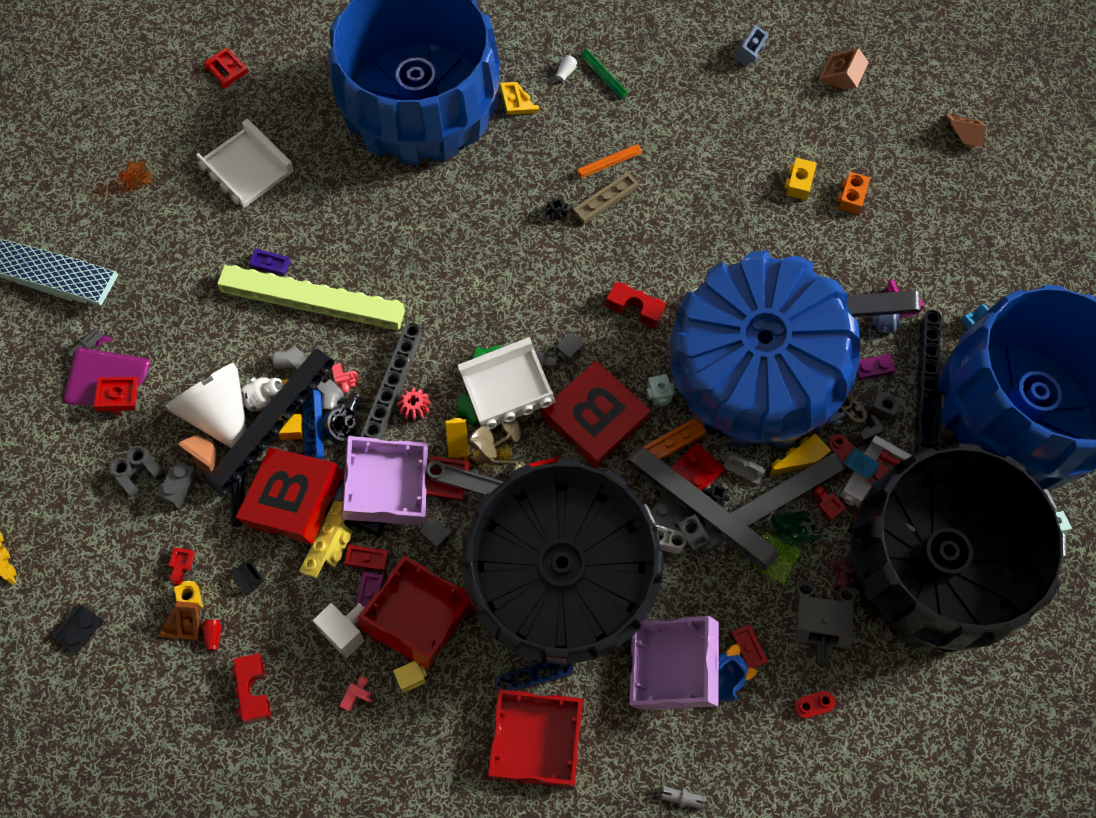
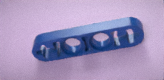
[302,389,324,459]

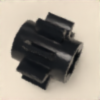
[546,198,568,220]
[705,483,730,507]

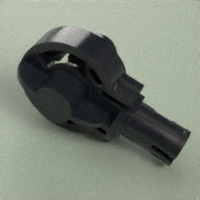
[322,393,362,443]

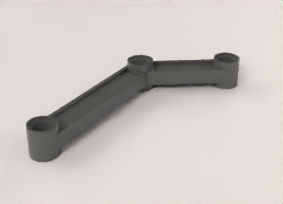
[427,461,560,564]

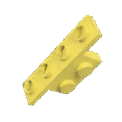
[300,500,353,578]

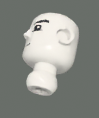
[241,377,284,412]

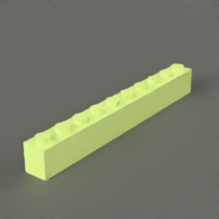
[218,265,405,331]

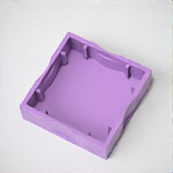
[341,436,428,525]
[630,616,719,710]

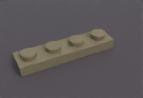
[573,172,639,224]

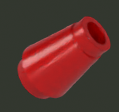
[201,620,222,650]

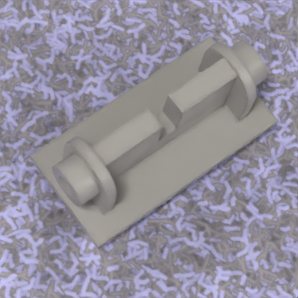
[724,451,766,485]

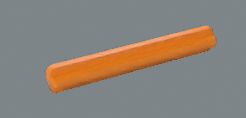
[577,144,641,178]

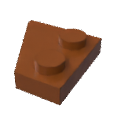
[159,601,201,640]

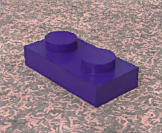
[249,248,291,276]

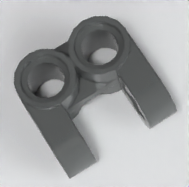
[110,446,164,497]

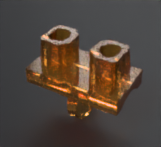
[119,158,152,190]

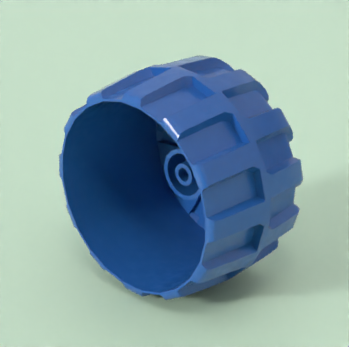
[328,0,500,165]
[670,250,860,449]
[937,285,1096,490]

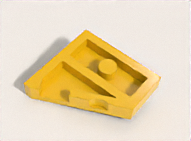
[499,82,539,115]

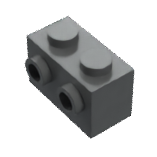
[156,461,199,510]

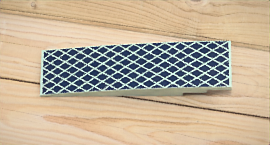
[0,239,118,306]

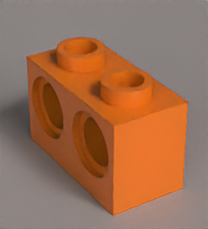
[836,172,870,215]

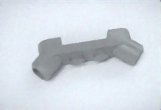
[273,345,344,414]

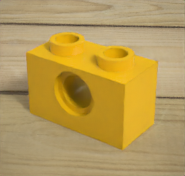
[784,158,817,200]

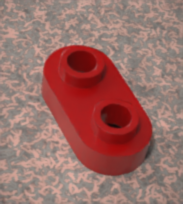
[828,434,854,469]
[794,691,835,719]

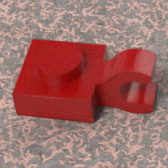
[811,486,846,521]
[168,547,195,585]

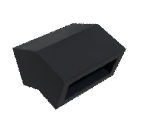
[230,561,264,596]

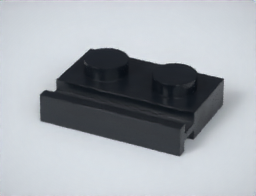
[52,603,104,655]

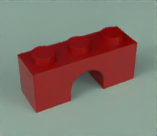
[605,281,666,329]
[232,653,272,724]

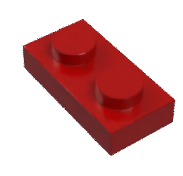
[344,544,389,572]
[730,624,768,669]

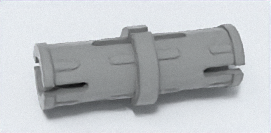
[661,786,706,810]

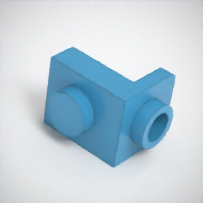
[961,304,989,329]
[843,448,879,480]

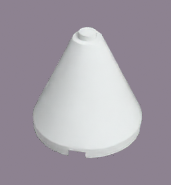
[166,363,247,448]

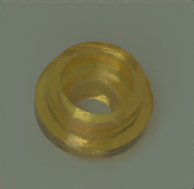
[497,444,513,461]

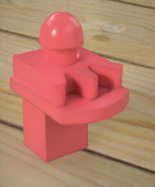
[332,363,358,394]
[340,676,373,711]

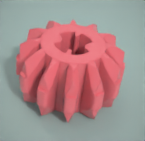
[397,388,430,421]

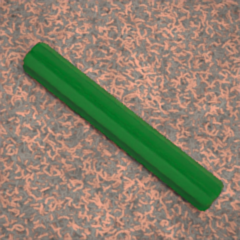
[581,49,628,99]

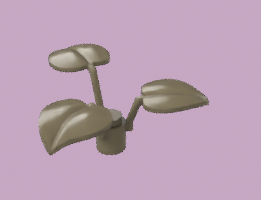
[469,418,526,471]

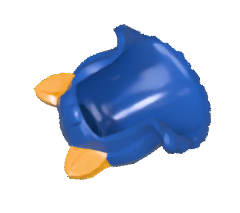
[718,644,757,702]

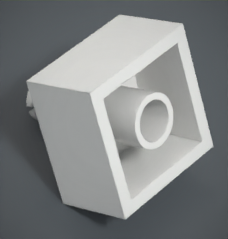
[313,603,364,659]

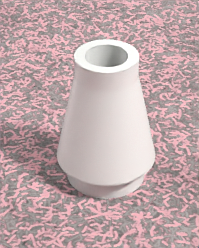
[555,55,577,82]

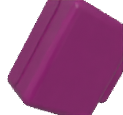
[63,336,150,405]

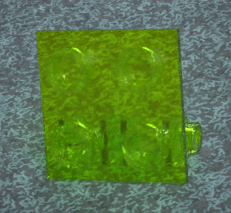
[748,532,802,584]

